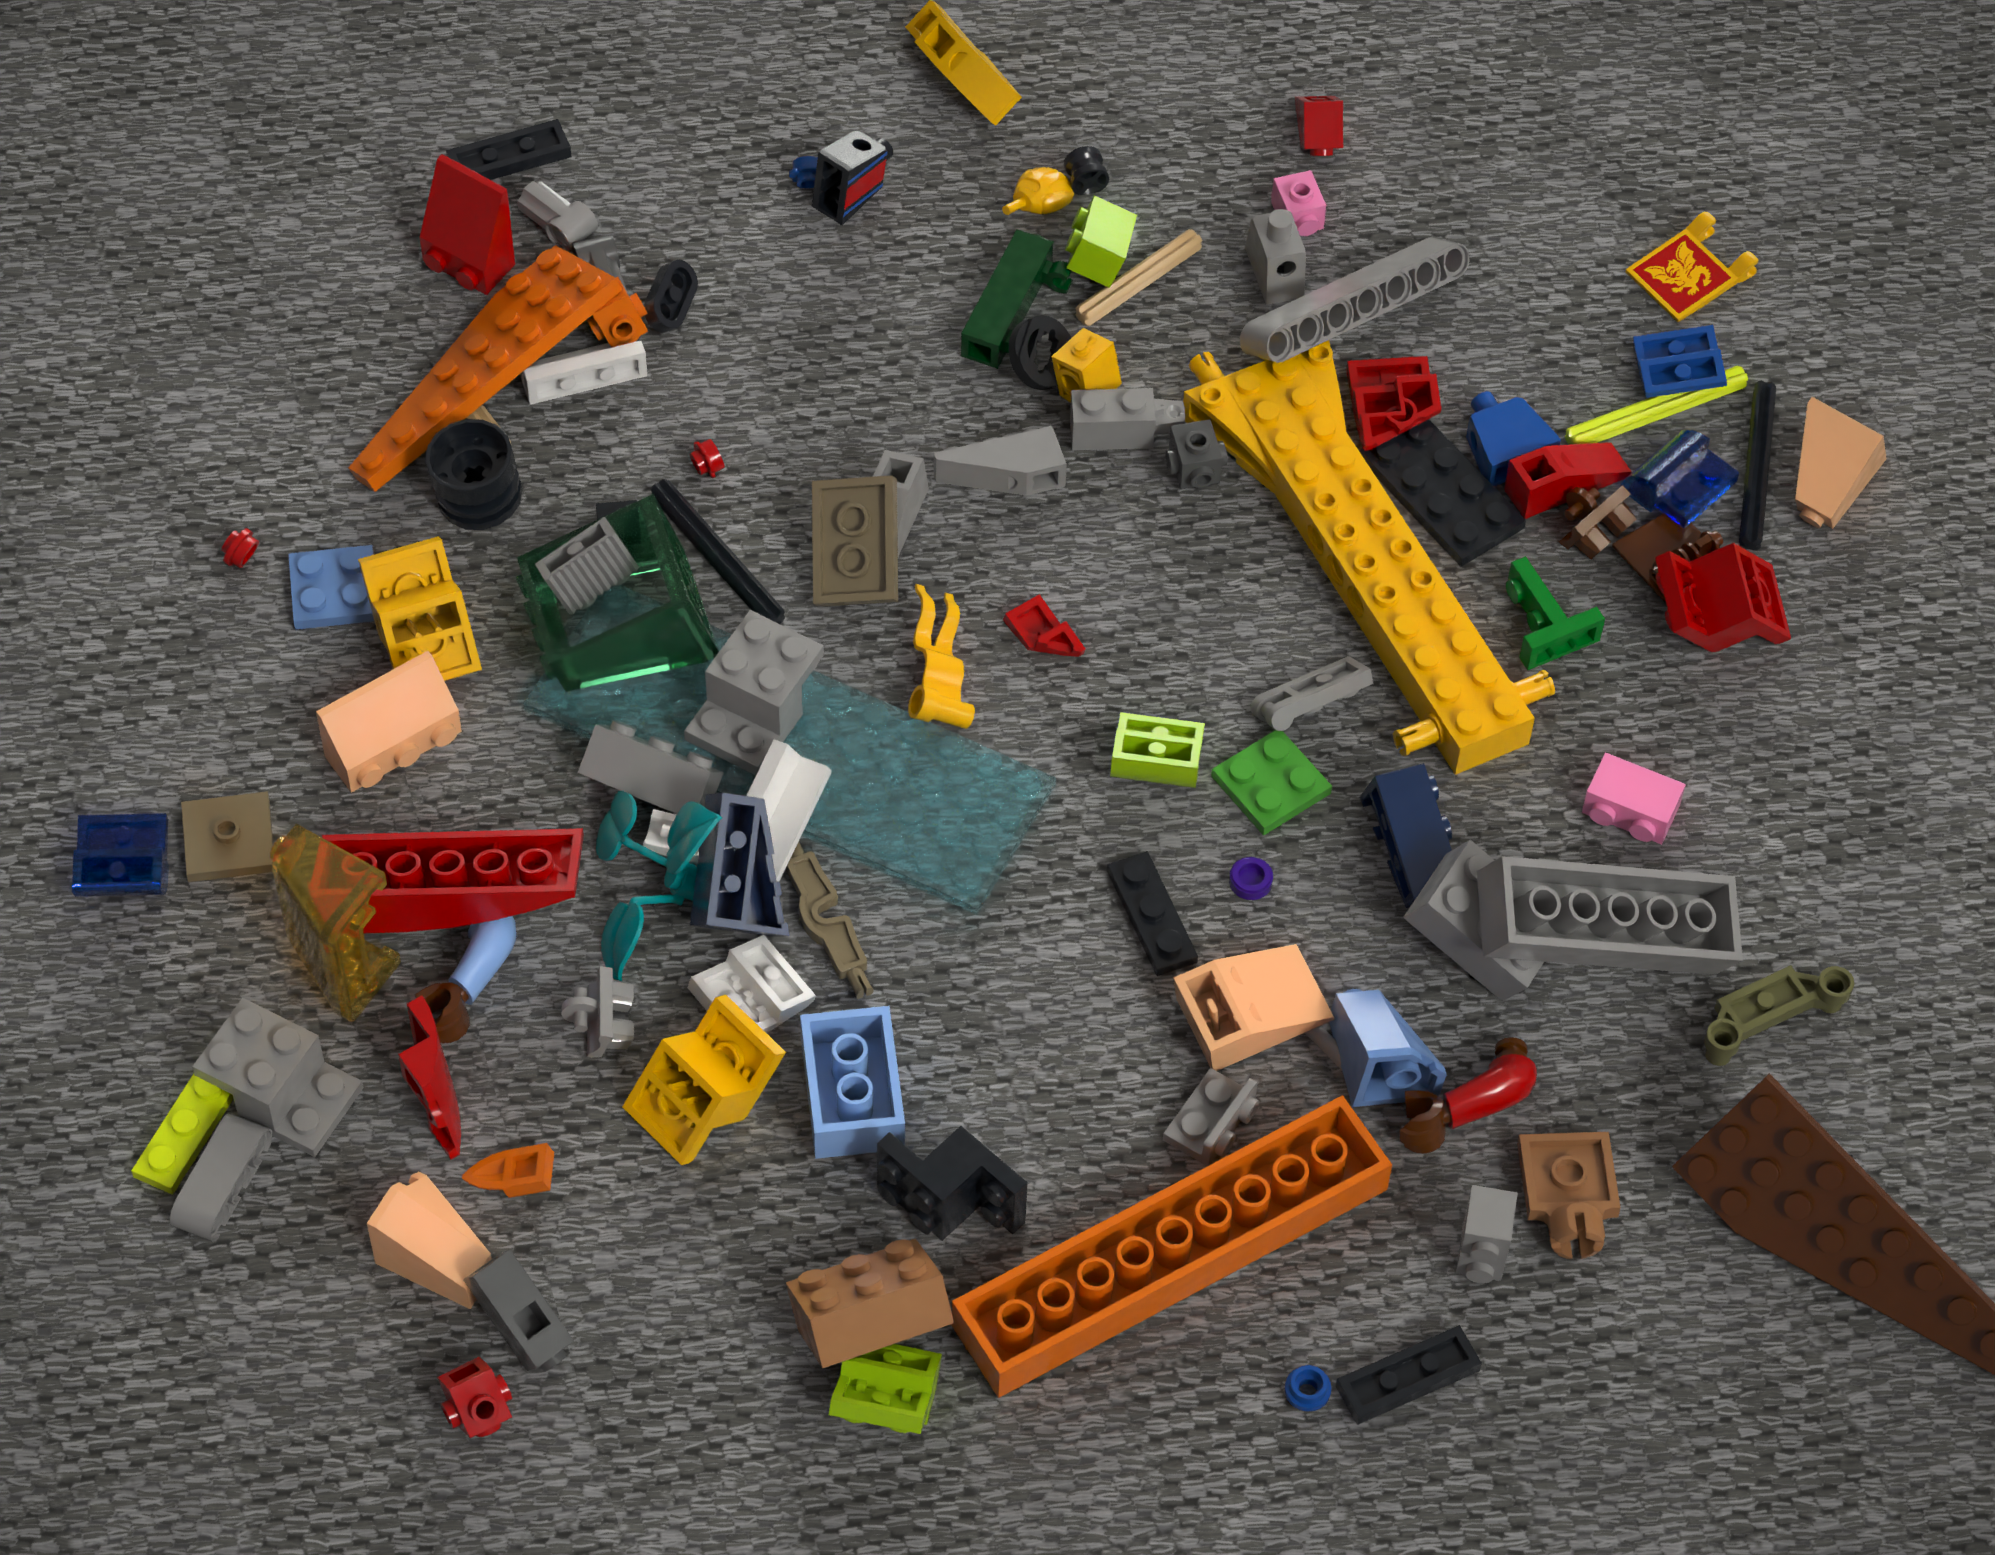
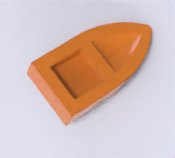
[462,1143,554,1198]

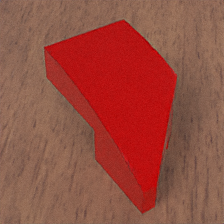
[1003,594,1086,657]

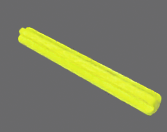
[1565,366,1748,445]

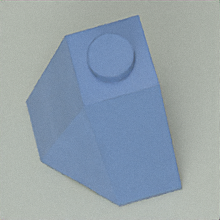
[1329,989,1447,1107]

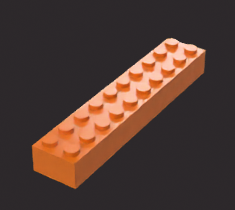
[951,1095,1392,1398]

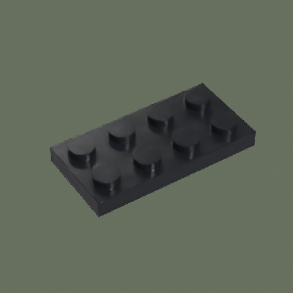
[1359,419,1526,567]

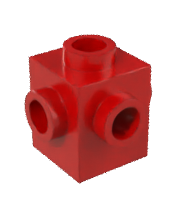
[437,1357,512,1438]

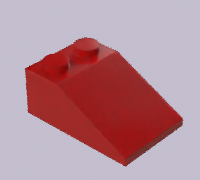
[420,154,515,295]

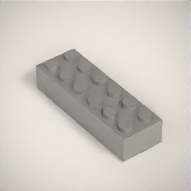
[1477,856,1743,974]

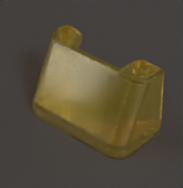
[270,824,401,1022]

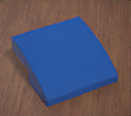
[1633,325,1727,398]

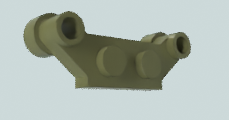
[1704,965,1854,1066]

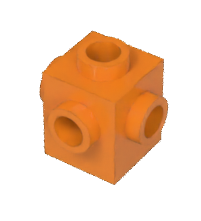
[587,277,648,348]

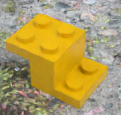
[358,536,482,681]
[622,995,786,1165]

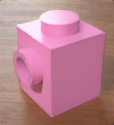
[1271,170,1326,236]

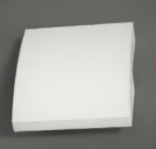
[687,935,816,1033]

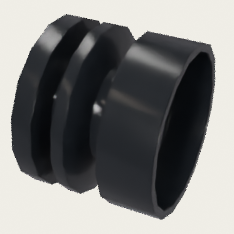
[425,419,523,530]

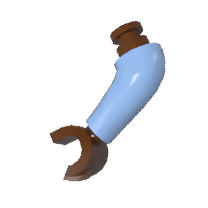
[415,916,517,1043]

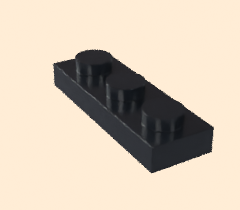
[446,119,572,180]
[1107,851,1198,976]
[1335,1325,1482,1425]

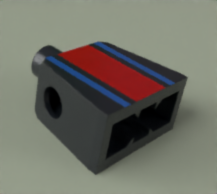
[812,131,893,225]

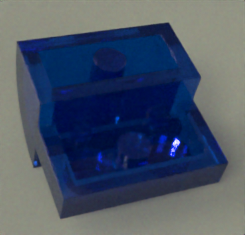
[1620,430,1740,529]
[72,813,169,897]

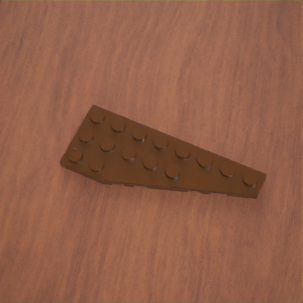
[1672,1073,1995,1375]

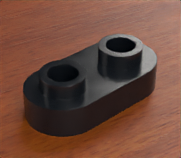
[644,260,698,333]

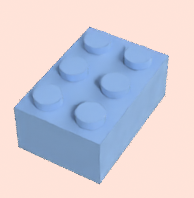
[800,1006,905,1159]

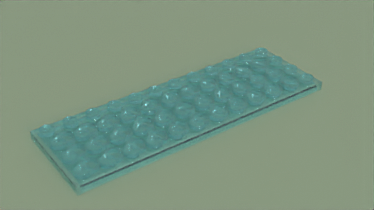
[524,585,1056,915]

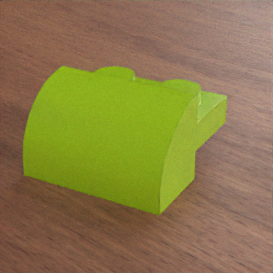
[1110,712,1205,788]
[829,1344,942,1434]

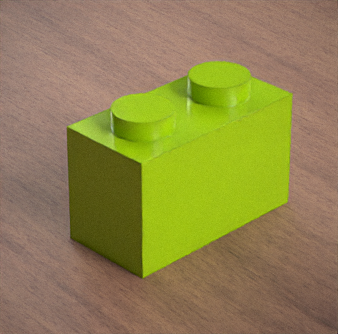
[1065,195,1137,288]

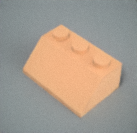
[316,651,462,793]

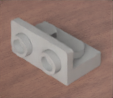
[1163,1068,1260,1166]

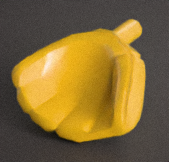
[1002,167,1074,215]

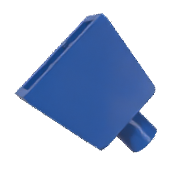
[1466,391,1561,486]

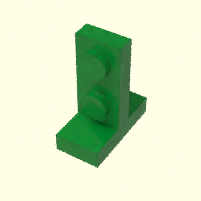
[1506,556,1605,670]

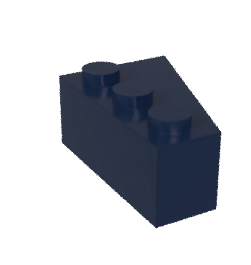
[1359,763,1452,908]
[690,793,790,937]

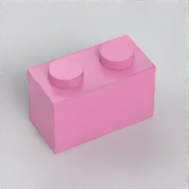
[1582,752,1686,845]

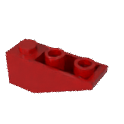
[1504,442,1632,519]

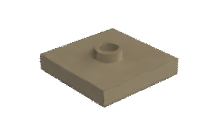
[181,791,276,882]

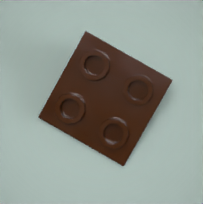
[1612,506,1723,602]

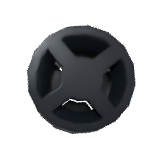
[1064,146,1109,195]

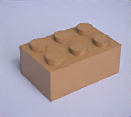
[786,1238,954,1369]

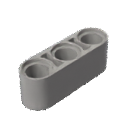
[170,1113,272,1242]

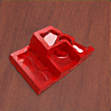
[1346,356,1442,451]
[398,995,461,1160]

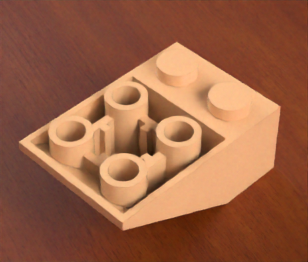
[1174,944,1334,1071]

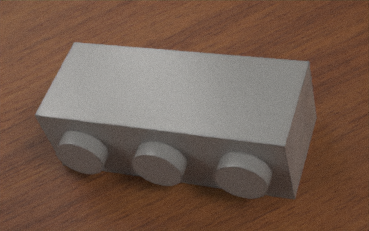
[577,720,724,814]

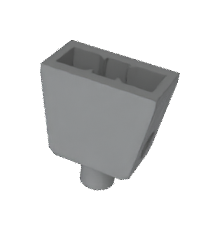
[1245,209,1306,305]

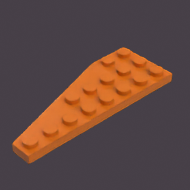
[348,245,623,492]

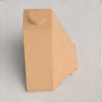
[1795,397,1887,529]
[367,1171,491,1309]

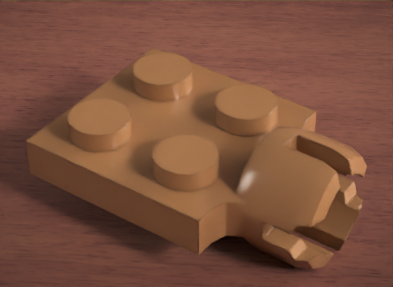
[1517,1132,1621,1259]

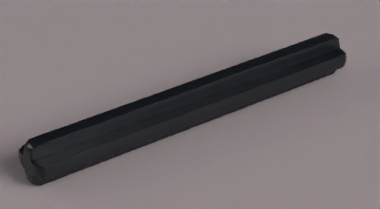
[1739,380,1776,550]
[651,479,785,624]

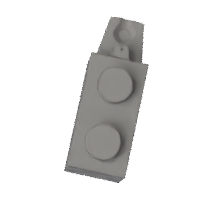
[1070,388,1185,451]

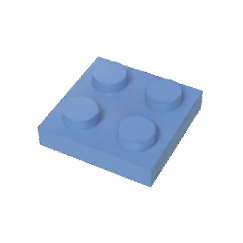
[288,545,374,630]

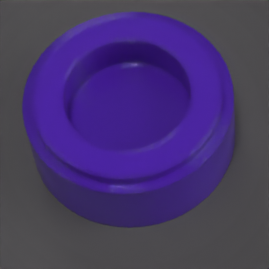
[1229,857,1273,900]

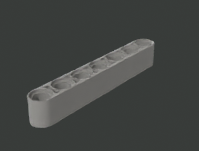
[1240,237,1469,363]

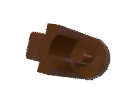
[1559,485,1637,560]

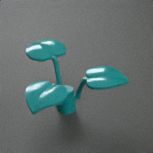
[596,791,722,981]

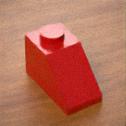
[1295,96,1343,156]

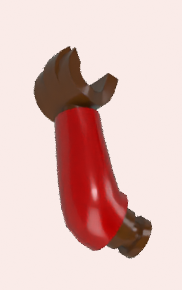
[1399,1037,1537,1154]

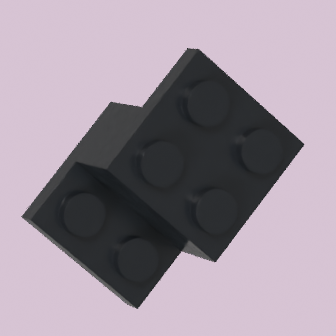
[877,1126,1028,1241]

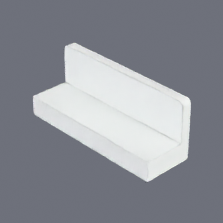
[520,341,647,405]
[746,739,832,881]

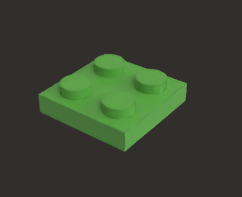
[1211,730,1332,836]

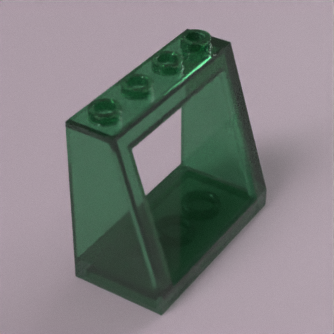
[516,494,719,692]

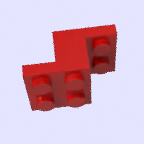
[1655,543,1791,652]

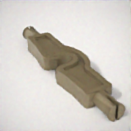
[786,842,874,999]

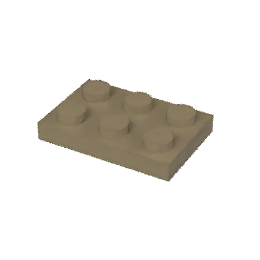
[812,475,898,606]

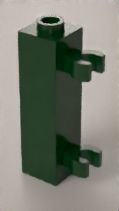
[961,229,1073,369]

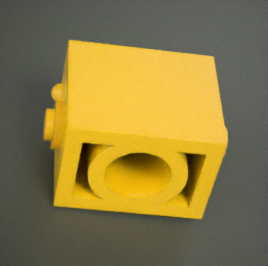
[1051,328,1122,403]

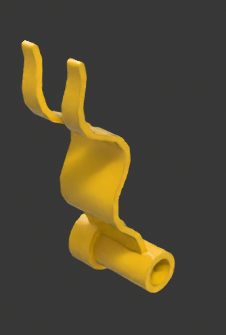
[908,584,975,729]

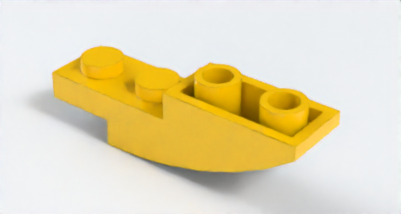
[905,0,1022,126]

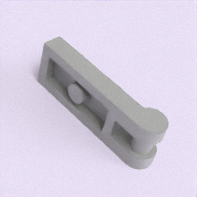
[1251,656,1373,731]

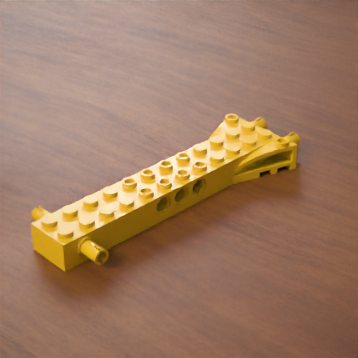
[1183,340,1555,775]

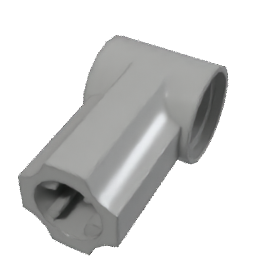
[517,181,598,252]

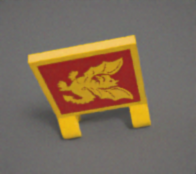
[1625,211,1759,322]

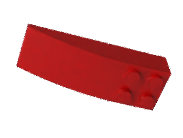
[310,828,584,934]

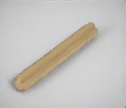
[1075,229,1202,326]

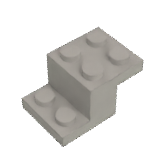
[684,610,824,775]
[192,997,364,1157]

